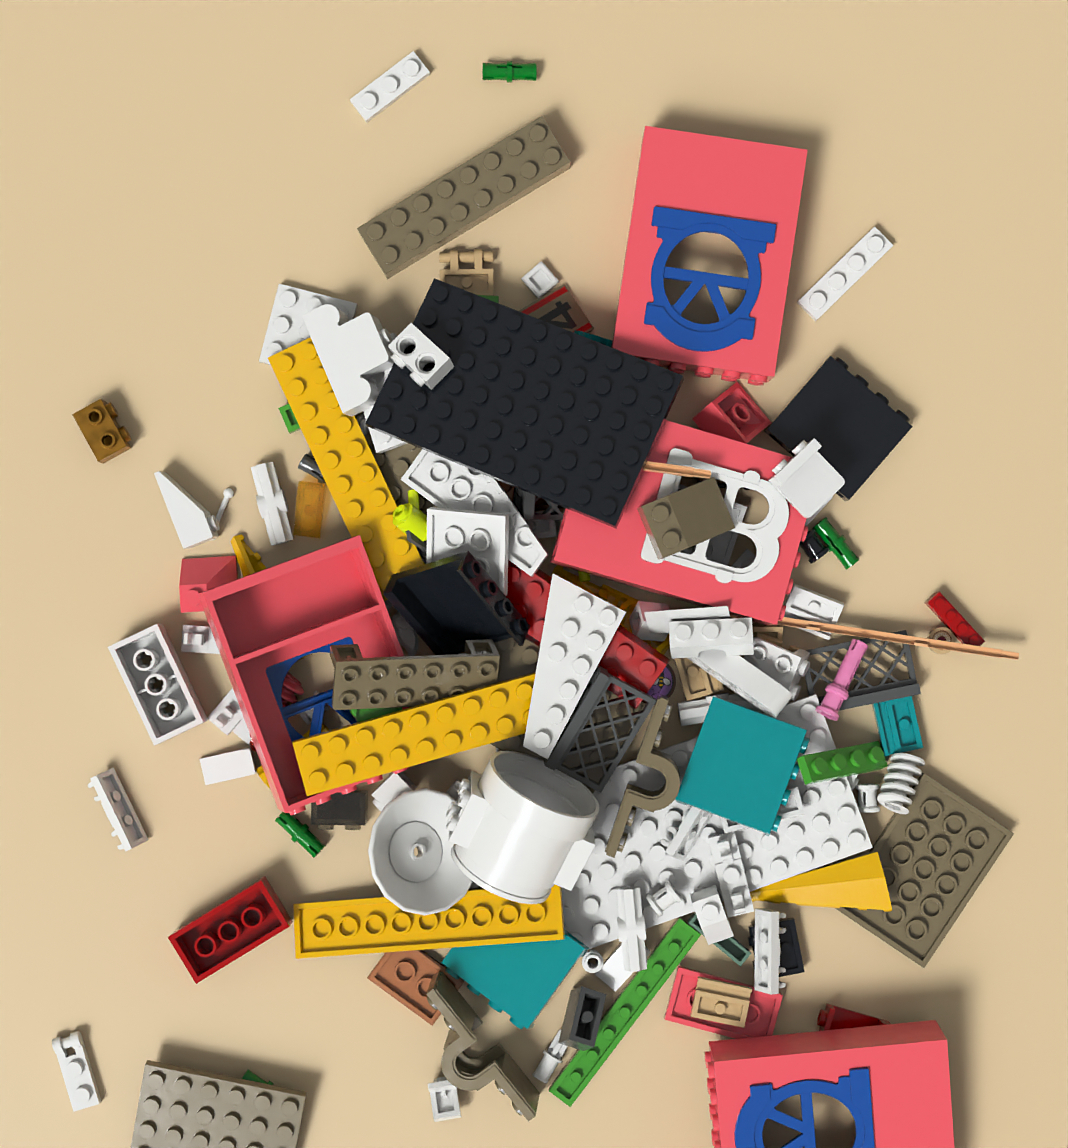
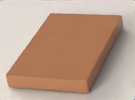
[367,950,464,1026]

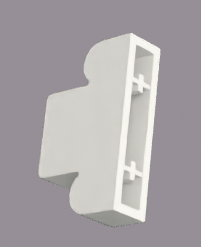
[302,304,394,417]

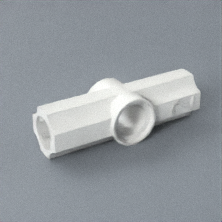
[251,462,294,546]
[677,693,761,726]
[616,886,647,972]

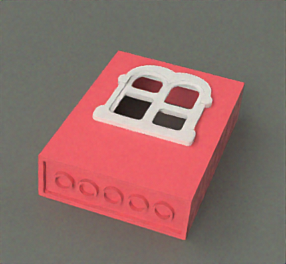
[550,420,808,626]

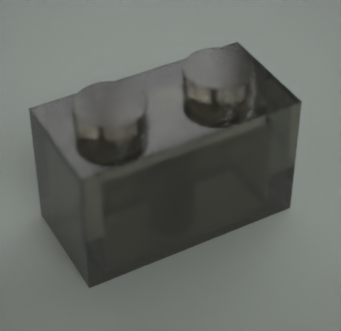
[311,790,368,830]

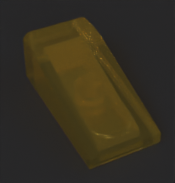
[293,481,327,538]

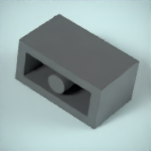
[559,986,606,1051]

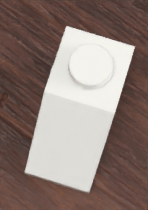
[690,885,734,945]

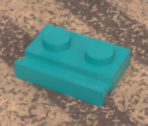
[872,696,923,756]

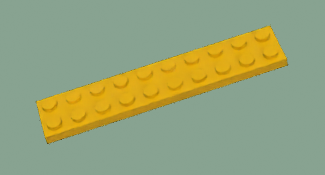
[268,337,425,602]
[292,672,536,796]
[293,885,565,959]

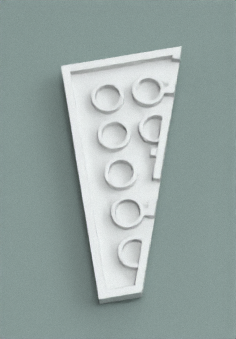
[401,449,549,577]
[523,574,626,759]

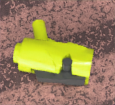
[393,490,427,553]

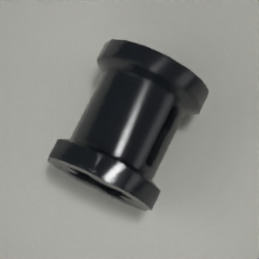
[799,528,829,564]

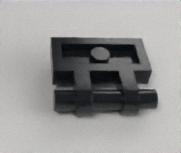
[748,917,805,977]

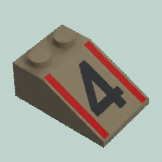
[519,284,594,333]

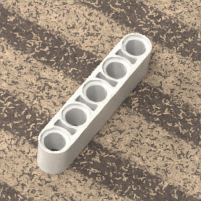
[669,641,793,718]

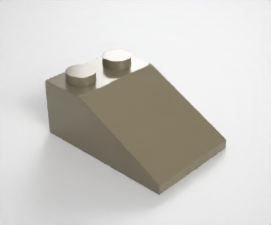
[637,477,735,560]

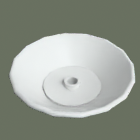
[368,788,473,916]

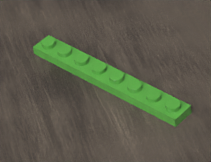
[549,917,701,1107]

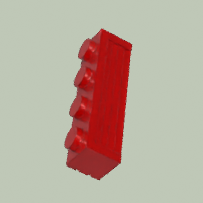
[925,591,985,646]

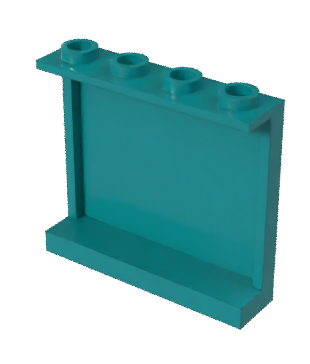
[675,696,810,836]
[441,929,589,1029]

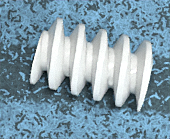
[877,753,925,814]

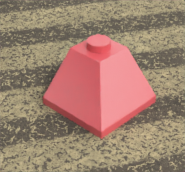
[692,382,772,444]
[179,556,238,613]

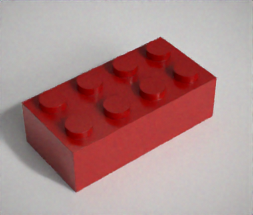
[168,876,293,984]

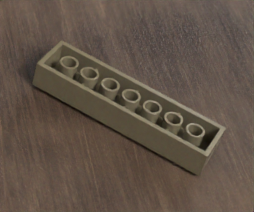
[357,116,570,279]

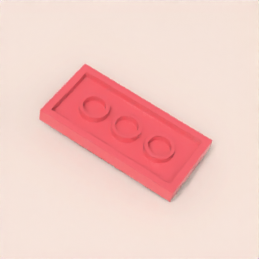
[664,966,783,1039]

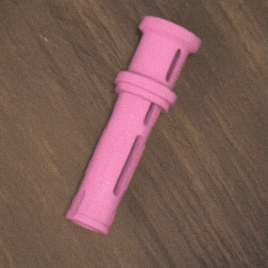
[815,639,868,721]

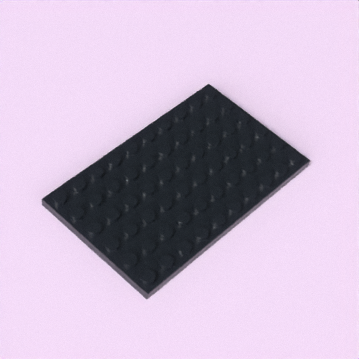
[365,278,684,529]

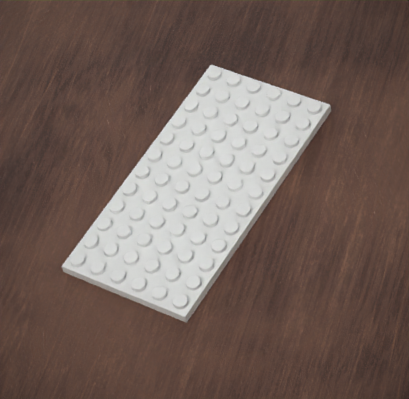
[561,694,873,949]

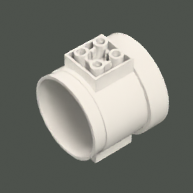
[446,751,599,904]

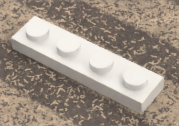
[797,227,893,321]

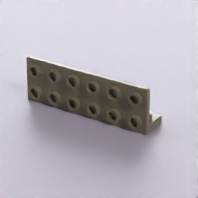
[330,639,500,710]

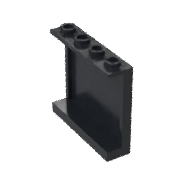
[764,356,913,501]
[383,550,530,655]

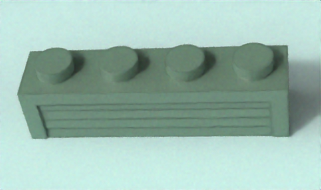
[687,912,751,967]

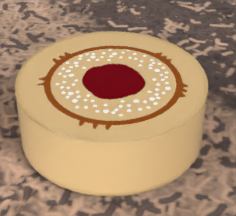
[927,627,956,654]

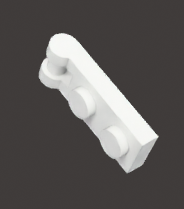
[52,1031,102,1112]

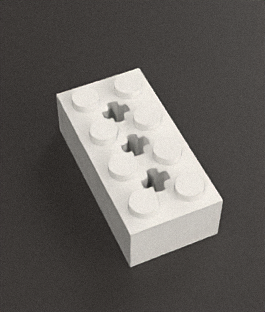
[108,623,208,746]

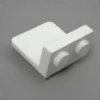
[768,438,845,518]
[744,637,810,704]

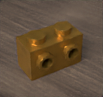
[72,399,132,464]

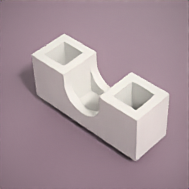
[669,617,754,659]

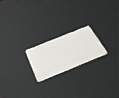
[644,606,730,634]

